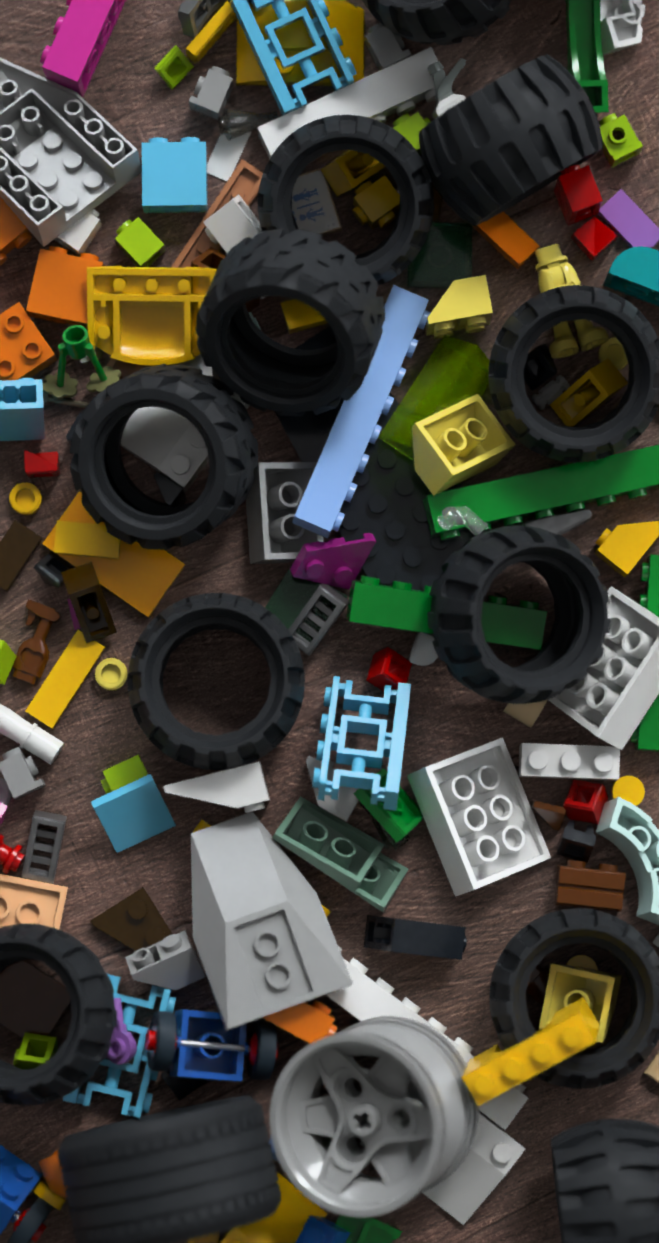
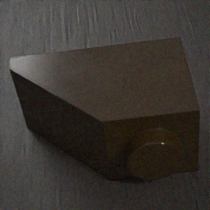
[61,562,117,643]

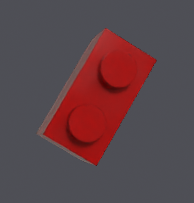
[554,165,603,226]

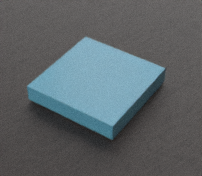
[91,774,176,853]

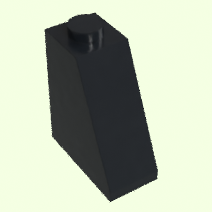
[363,915,467,960]

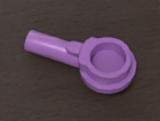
[107,998,137,1065]

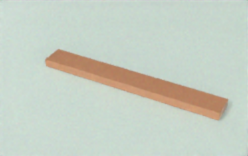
[107,159,263,379]

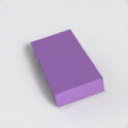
[598,189,659,248]

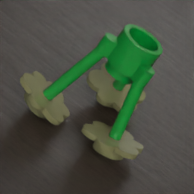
[43,325,121,399]

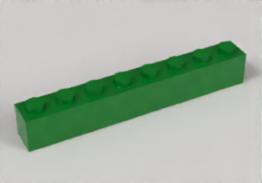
[423,445,659,541]

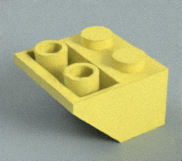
[425,275,493,339]

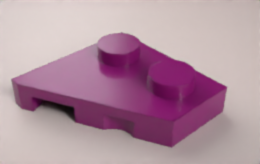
[290,533,376,590]

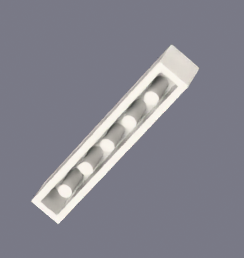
[257,47,438,159]

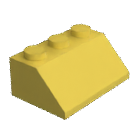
[412,394,515,496]

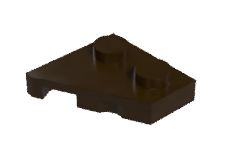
[90,887,173,951]

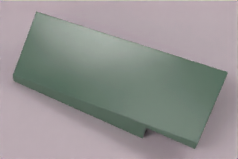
[272,796,409,913]

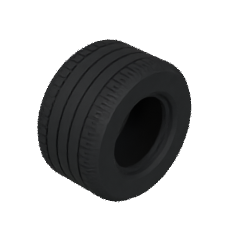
[58,1096,281,1243]

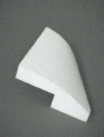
[600,0,645,55]

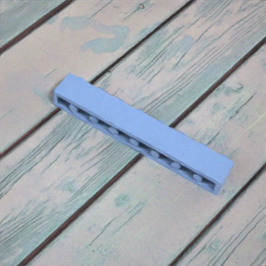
[292,285,431,538]

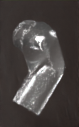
[437,506,488,536]

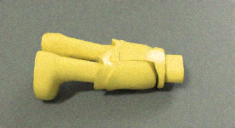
[535,244,609,358]

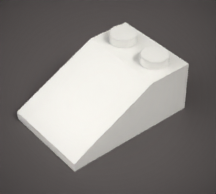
[163,762,270,813]

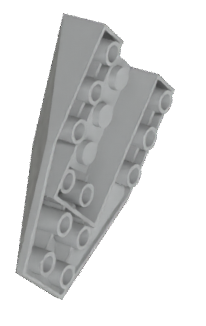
[0,58,142,247]
[191,811,353,1031]

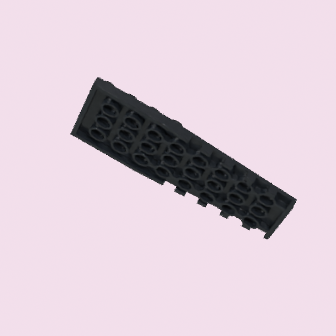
[275,326,491,591]

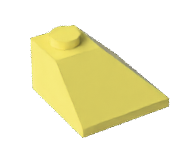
[539,963,622,1043]

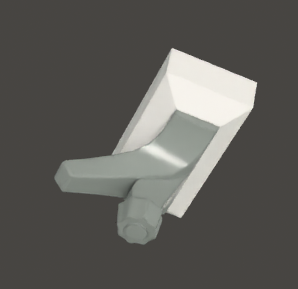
[427,58,467,119]

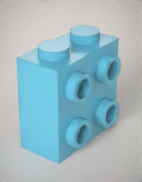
[141,137,208,213]
[0,378,45,441]

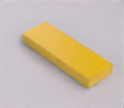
[25,630,106,729]

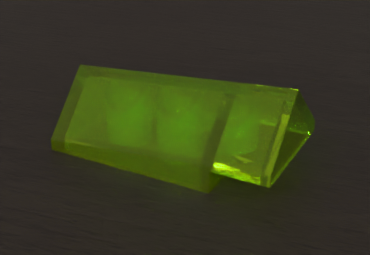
[378,335,489,461]

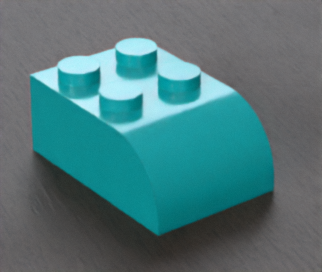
[603,246,659,307]

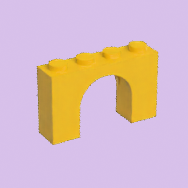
[462,997,600,1106]

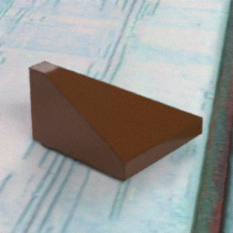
[531,801,566,831]

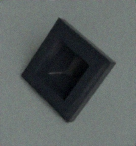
[34,551,72,588]

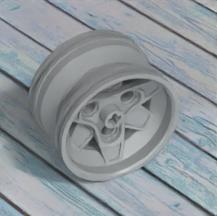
[270,1016,479,1217]

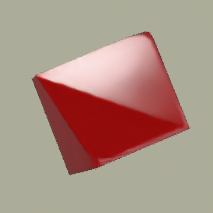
[571,216,617,261]
[24,450,60,478]
[366,647,412,692]
[563,779,608,824]

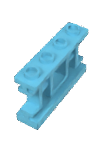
[229,0,357,116]
[312,676,411,810]
[63,973,176,1119]

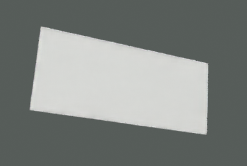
[207,114,254,181]

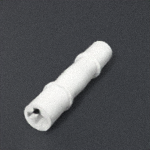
[0,704,64,765]

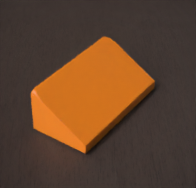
[472,212,540,270]

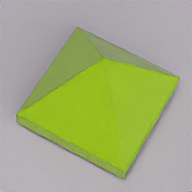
[154,45,194,90]

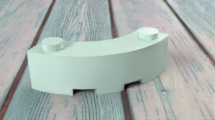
[596,797,659,925]

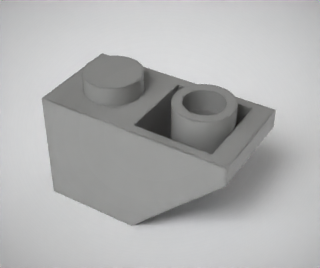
[306,756,359,822]
[125,930,206,990]

